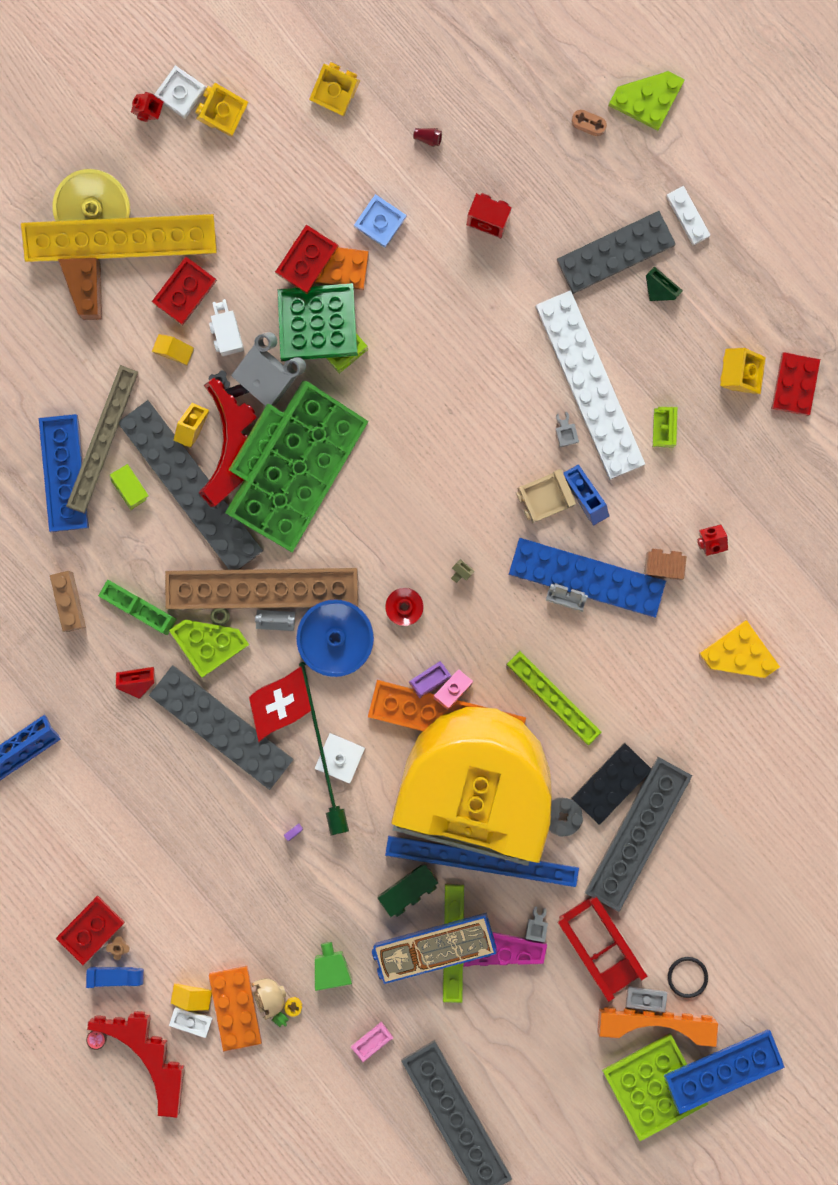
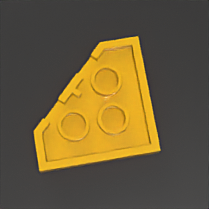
[699,620,780,678]

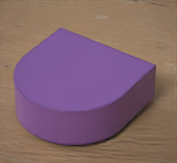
[284,823,303,841]

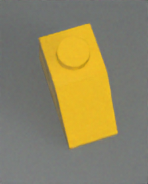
[174,403,209,448]

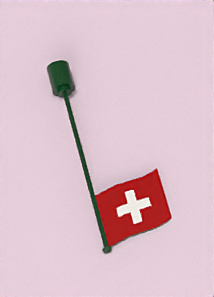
[249,662,349,836]

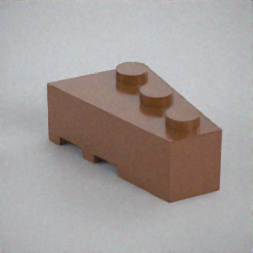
[58,258,102,320]

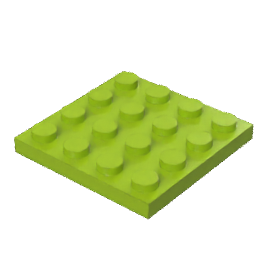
[602,1033,708,1141]

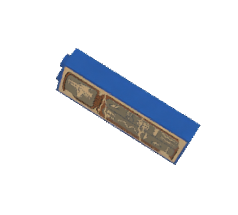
[372,912,497,984]

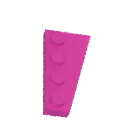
[463,932,547,967]

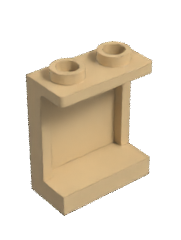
[516,469,576,523]

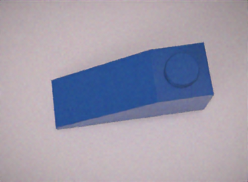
[563,464,610,526]

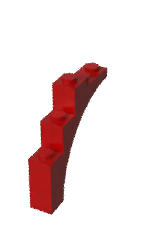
[199,378,257,507]
[87,1011,184,1118]

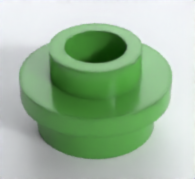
[272,1012,289,1027]

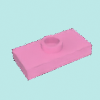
[433,670,473,710]
[351,1021,393,1062]

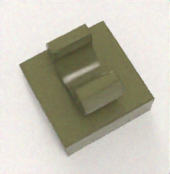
[451,559,475,583]

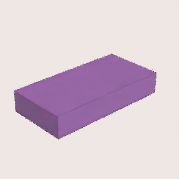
[409,661,452,698]

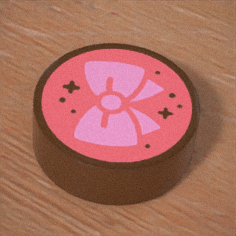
[86,1031,107,1050]

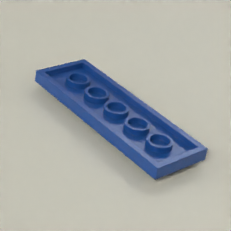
[38,414,89,532]
[664,1029,785,1114]

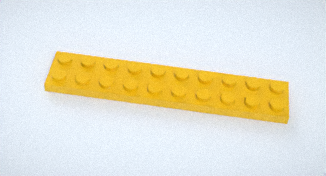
[21,214,217,262]

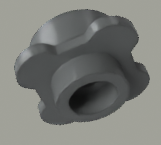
[208,370,230,389]

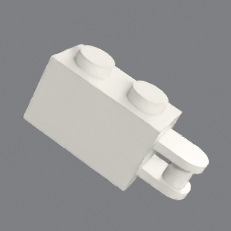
[209,299,244,357]

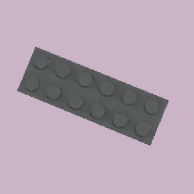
[557,211,676,294]

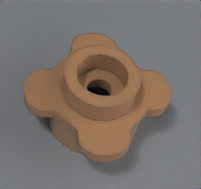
[106,937,130,960]

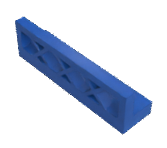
[0,715,61,781]

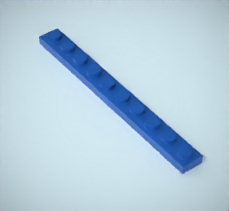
[385,835,579,887]

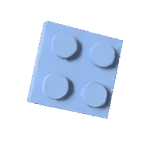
[354,194,407,248]

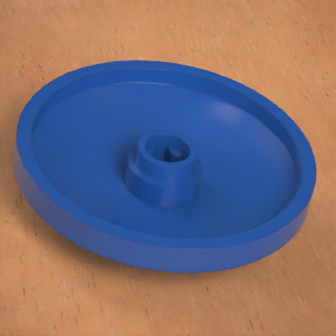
[296,599,374,677]

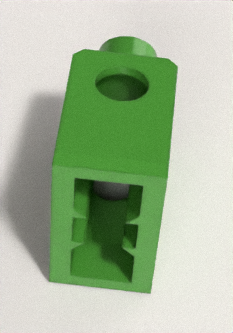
[315,942,353,991]

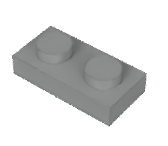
[626,986,667,1012]

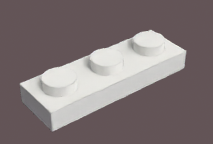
[666,186,710,246]

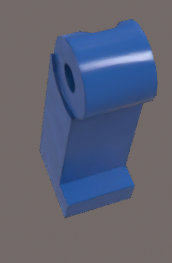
[86,967,144,988]

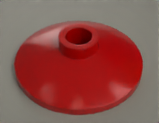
[385,588,424,626]

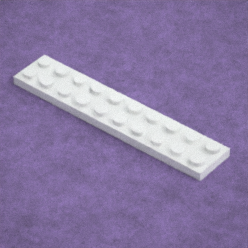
[535,290,645,480]

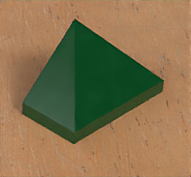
[646,267,683,301]

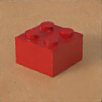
[466,193,512,239]

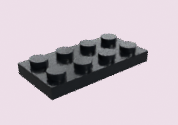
[571,743,652,825]

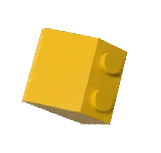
[720,348,766,394]

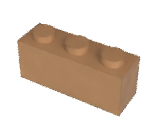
[50,571,86,632]

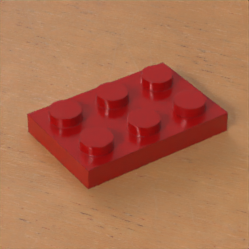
[275,224,339,294]
[151,257,217,326]
[771,352,821,416]
[55,895,125,965]

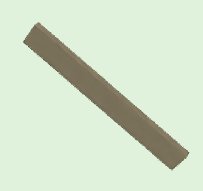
[66,365,138,514]

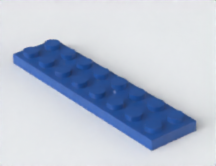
[508,538,666,618]

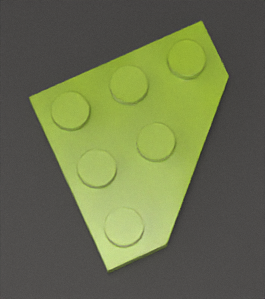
[608,71,685,131]
[169,620,250,678]

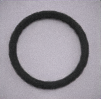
[668,957,708,998]

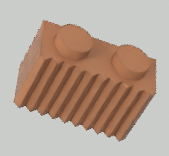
[644,549,687,580]

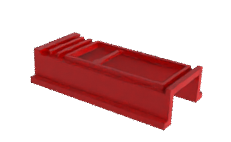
[558,896,648,1002]

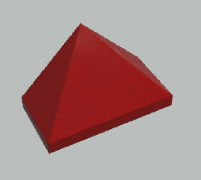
[115,667,155,699]

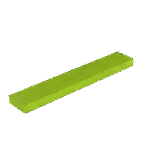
[506,651,602,746]
[443,884,464,1003]

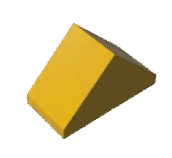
[152,334,194,366]
[170,983,212,1011]

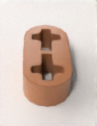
[572,110,607,136]

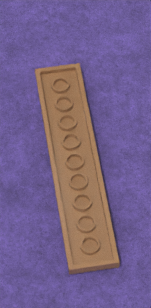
[165,568,358,610]

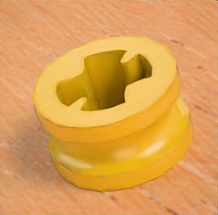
[284,997,302,1017]

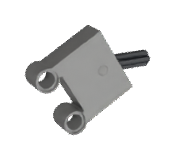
[225,332,306,406]

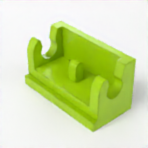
[326,333,368,374]
[652,407,678,448]
[110,464,149,510]

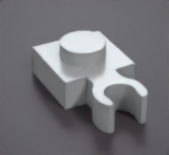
[555,412,579,447]
[525,907,548,943]

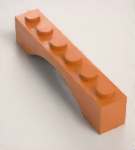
[597,1006,718,1047]

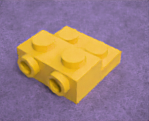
[309,62,360,116]
[195,83,248,137]

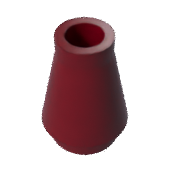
[413,128,442,147]

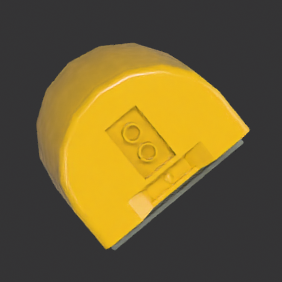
[391,707,552,866]

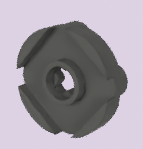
[549,797,583,837]

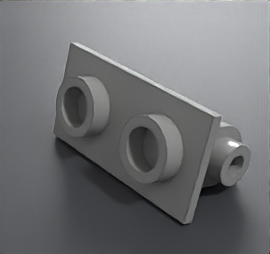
[546,583,588,612]
[255,610,295,631]

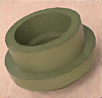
[211,608,230,626]

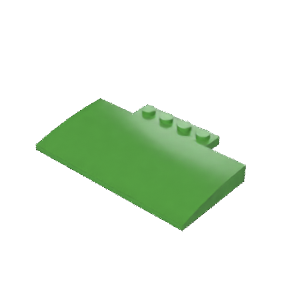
[225,381,369,552]

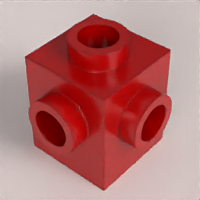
[131,92,164,122]
[697,524,728,556]

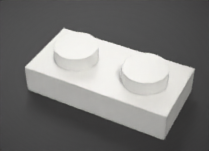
[169,1006,213,1038]

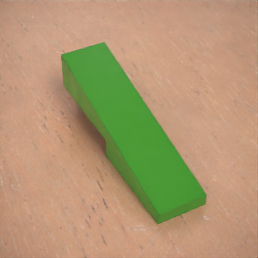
[98,579,177,635]

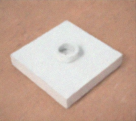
[154,65,206,119]
[315,733,365,783]

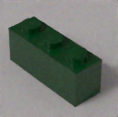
[377,862,438,917]

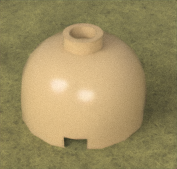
[251,978,286,1020]

